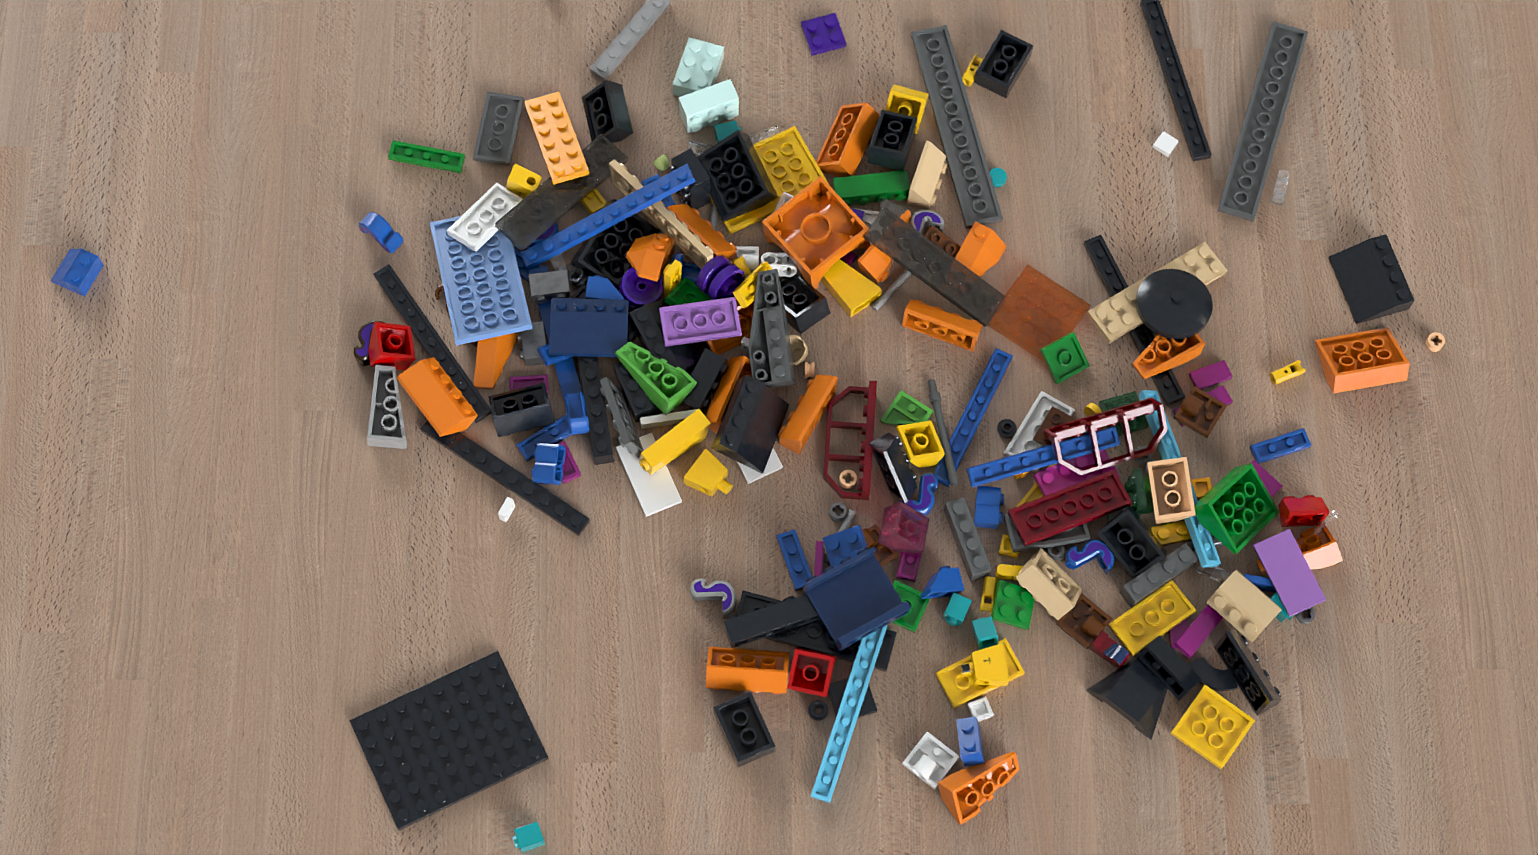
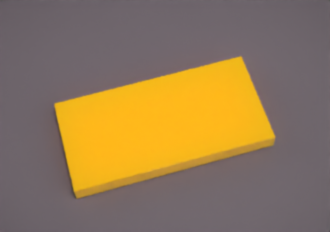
[1108,580,1197,657]
[935,638,1025,709]

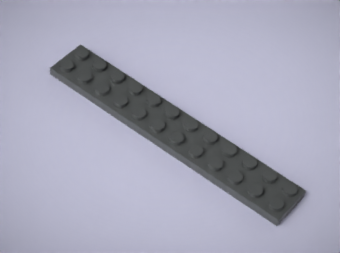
[1217,21,1308,222]
[911,25,1003,229]

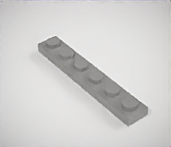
[590,0,670,81]

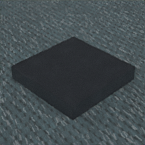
[828,678,878,718]

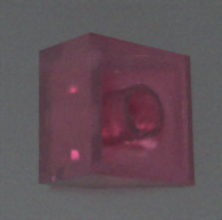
[878,502,929,554]

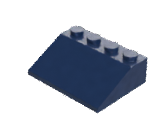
[549,298,629,357]

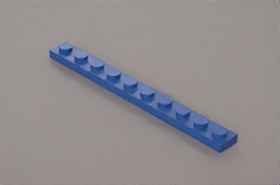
[521,164,696,270]

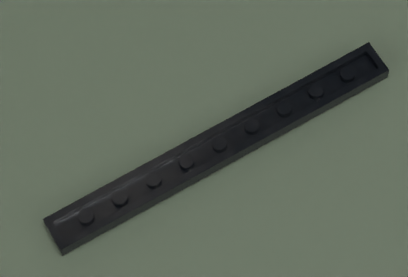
[1140,0,1212,162]
[1083,235,1185,406]
[373,264,492,423]
[421,420,590,536]

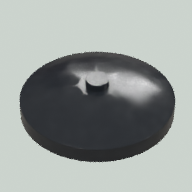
[1135,269,1213,339]

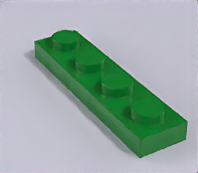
[388,140,466,174]

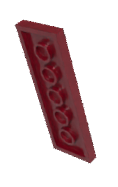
[1007,470,1132,546]

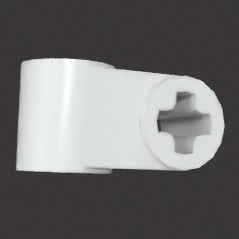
[761,252,797,277]

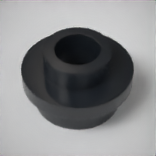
[997,419,1017,438]
[808,700,828,721]

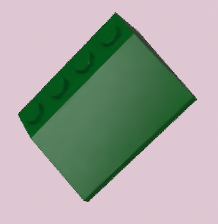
[1194,463,1279,554]

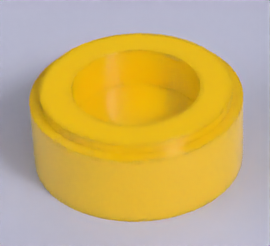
[1084,403,1102,416]

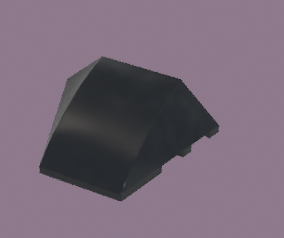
[1086,657,1168,740]

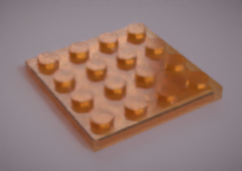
[985,265,1091,362]

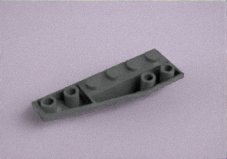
[749,269,796,388]

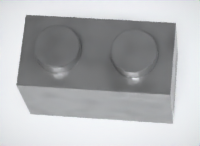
[529,270,570,304]
[517,321,546,366]

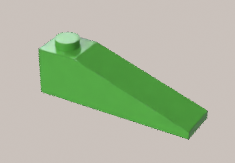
[615,342,697,415]

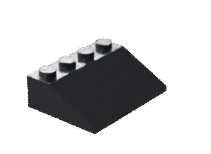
[697,130,778,222]
[570,199,660,291]
[1329,234,1415,324]
[629,298,711,373]
[711,375,789,474]
[1214,630,1282,716]

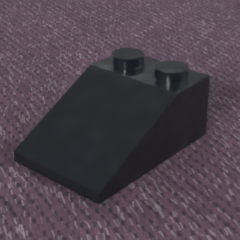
[780,274,831,334]

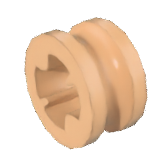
[1425,332,1445,352]
[804,362,815,379]
[839,470,857,489]

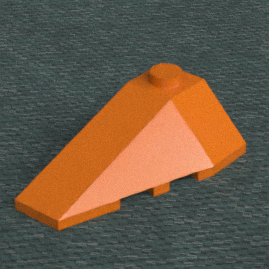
[858,210,911,285]
[939,221,1007,299]
[474,332,518,389]
[1132,333,1206,380]
[1256,523,1343,575]
[937,751,1020,825]

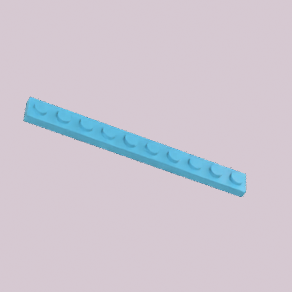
[1138,390,1221,567]
[810,625,888,803]

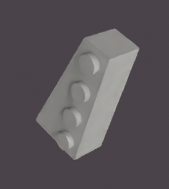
[367,365,407,449]

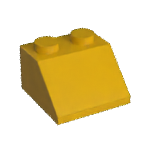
[885,84,929,134]
[896,421,945,468]

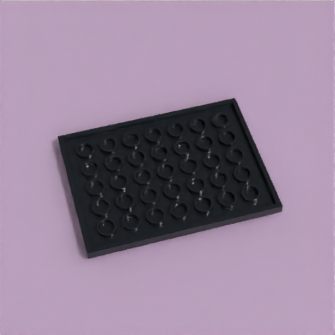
[349,651,549,831]

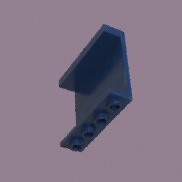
[803,547,911,651]

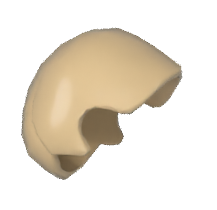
[790,335,808,366]

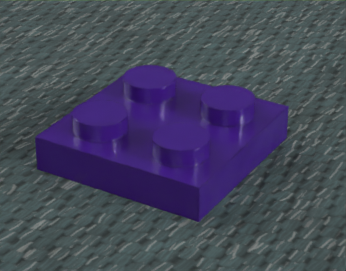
[801,13,846,56]

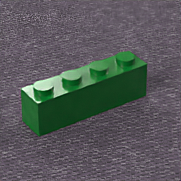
[832,170,910,206]

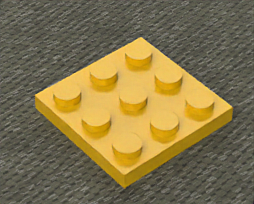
[1170,685,1256,770]

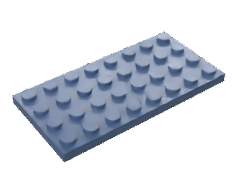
[430,216,532,345]

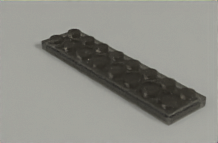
[495,134,628,251]
[863,206,1006,327]

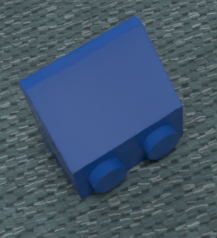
[50,249,104,297]

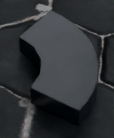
[1187,657,1238,691]

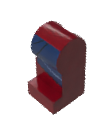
[1089,630,1130,668]

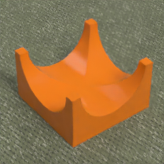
[762,176,870,289]

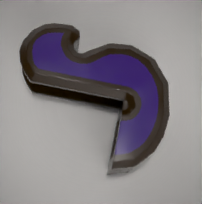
[354,321,385,366]

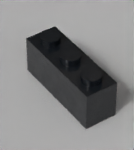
[683,348,729,411]
[1137,636,1202,701]

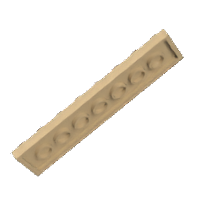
[609,159,714,269]
[1086,242,1228,344]

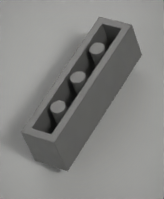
[944,497,991,581]
[1120,544,1198,608]

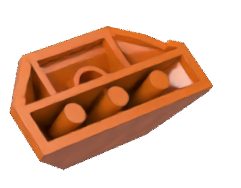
[626,234,675,281]

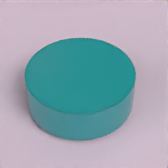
[990,168,1007,187]

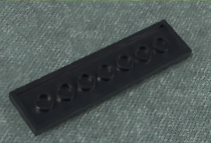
[736,590,897,672]

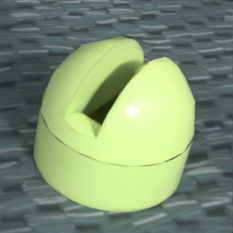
[653,154,669,171]

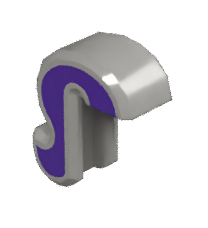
[903,209,944,252]
[690,578,736,619]

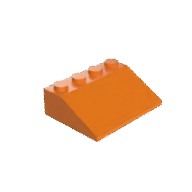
[1315,327,1409,393]

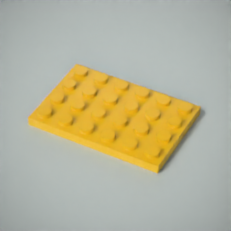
[710,126,829,234]

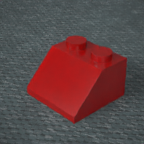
[368,322,416,370]
[1278,495,1329,527]
[787,648,837,697]

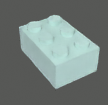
[672,37,724,97]
[679,79,739,133]

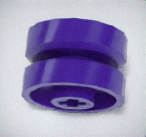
[696,255,745,300]
[619,267,663,311]

